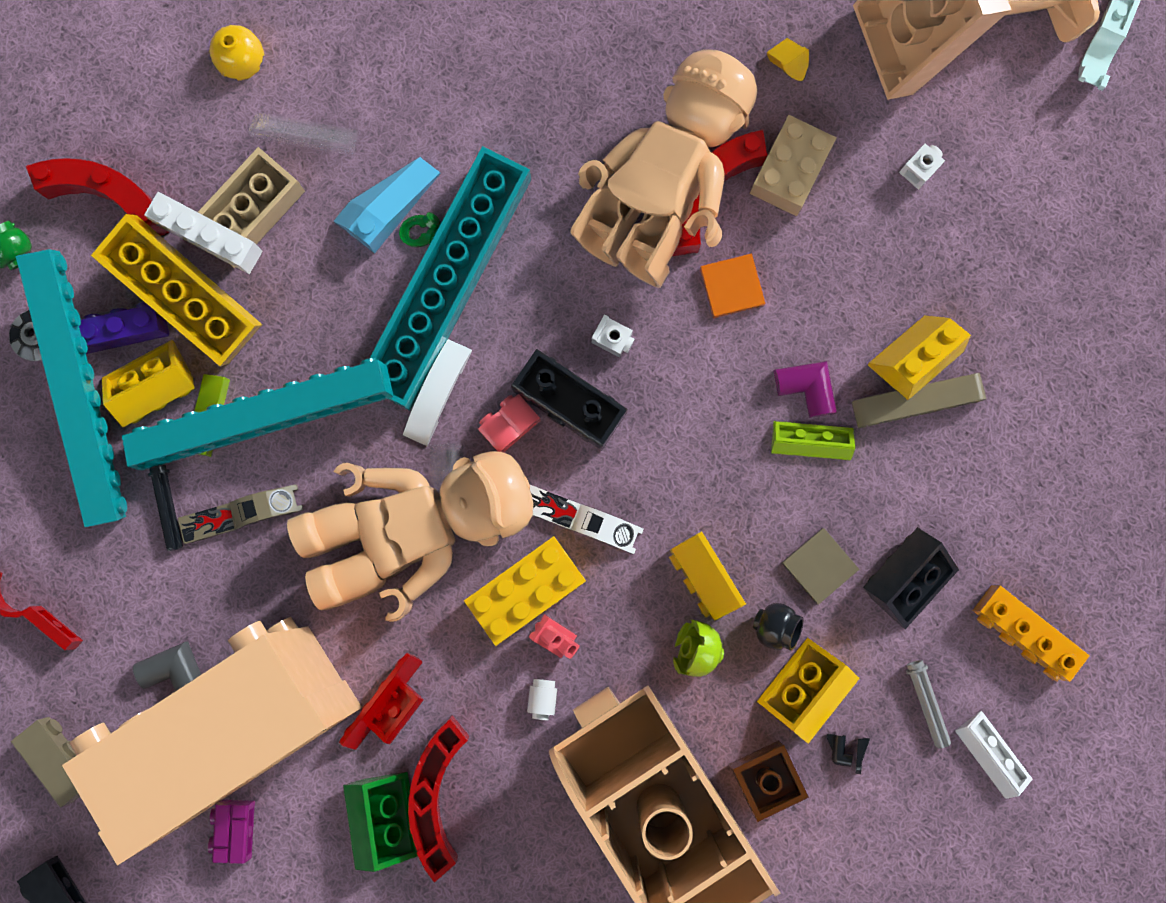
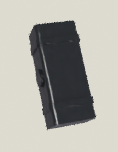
[511,349,628,451]

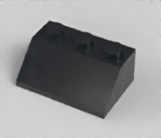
[863,527,959,630]

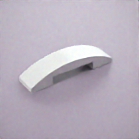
[403,339,472,446]

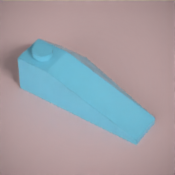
[334,157,440,254]

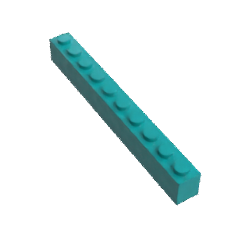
[16,249,127,527]
[122,358,394,471]

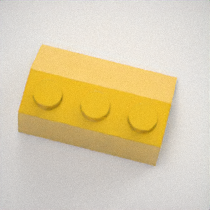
[868,315,971,400]
[102,339,195,427]
[668,531,746,621]
[757,637,860,744]

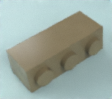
[11,717,80,808]

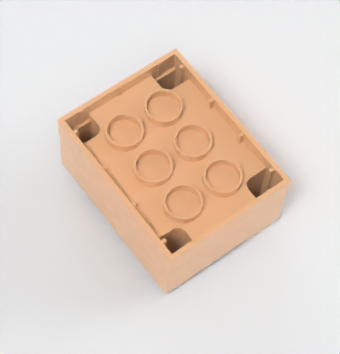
[62,617,362,866]

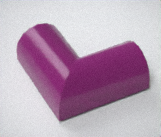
[773,361,837,418]

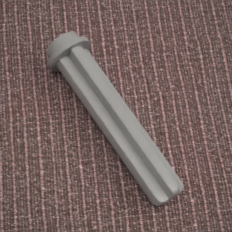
[906,660,951,748]

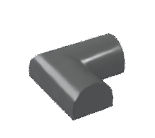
[133,641,201,691]

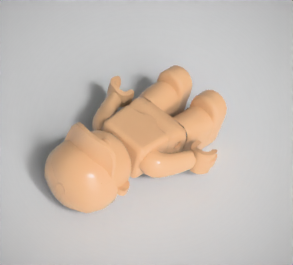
[571,50,757,288]
[287,451,533,622]

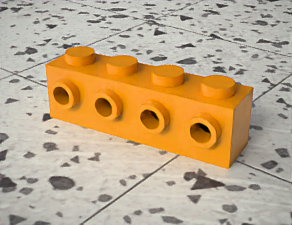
[972,585,1090,682]

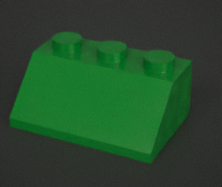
[343,772,418,872]

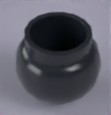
[753,603,804,651]

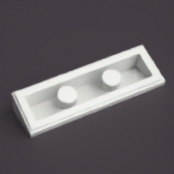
[955,711,1032,799]

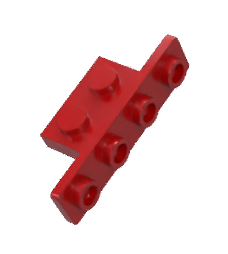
[339,653,424,750]

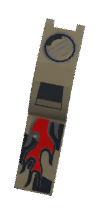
[178,484,304,544]

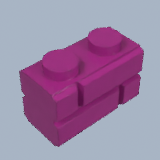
[208,800,255,864]

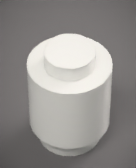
[527,679,557,720]

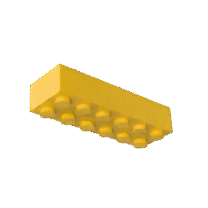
[91,214,263,366]

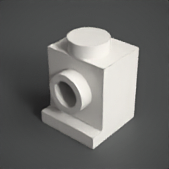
[899,144,945,190]
[592,315,635,357]

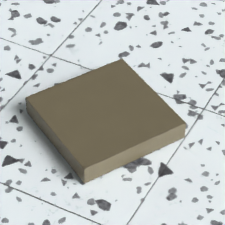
[781,528,860,605]

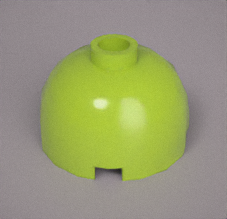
[673,620,724,677]

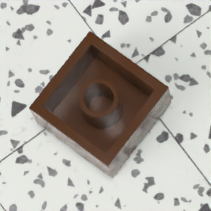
[729,740,809,822]

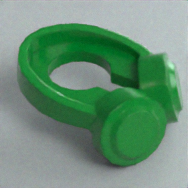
[399,212,441,248]

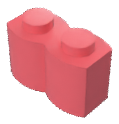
[478,394,541,453]

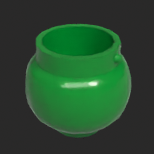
[0,221,32,271]

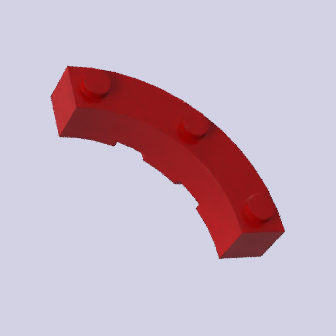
[673,130,767,256]
[26,158,169,236]
[408,715,469,883]

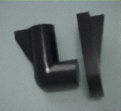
[827,733,870,775]

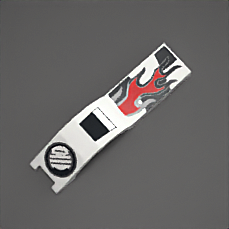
[530,485,643,554]

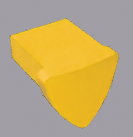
[767,38,809,81]

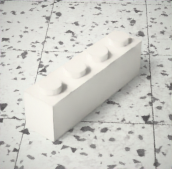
[144,192,263,274]

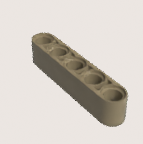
[851,373,987,428]

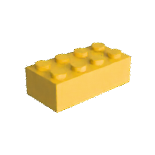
[464,536,586,646]

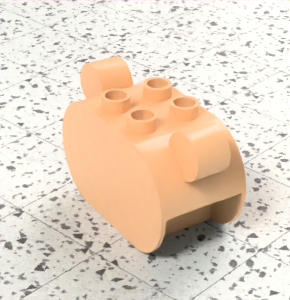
[549,685,781,903]

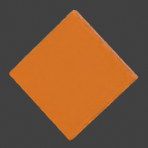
[700,253,766,318]

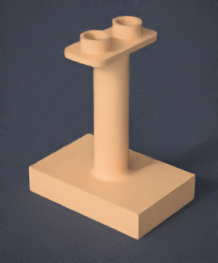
[853,0,1100,100]

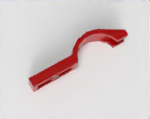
[0,572,83,650]

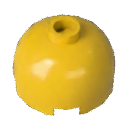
[209,25,264,81]

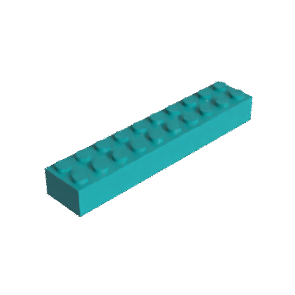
[369,146,531,411]

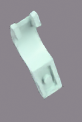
[1078,0,1140,91]

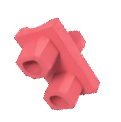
[529,614,580,659]

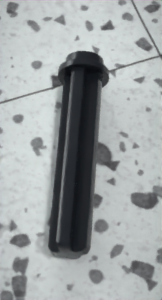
[147,465,183,551]

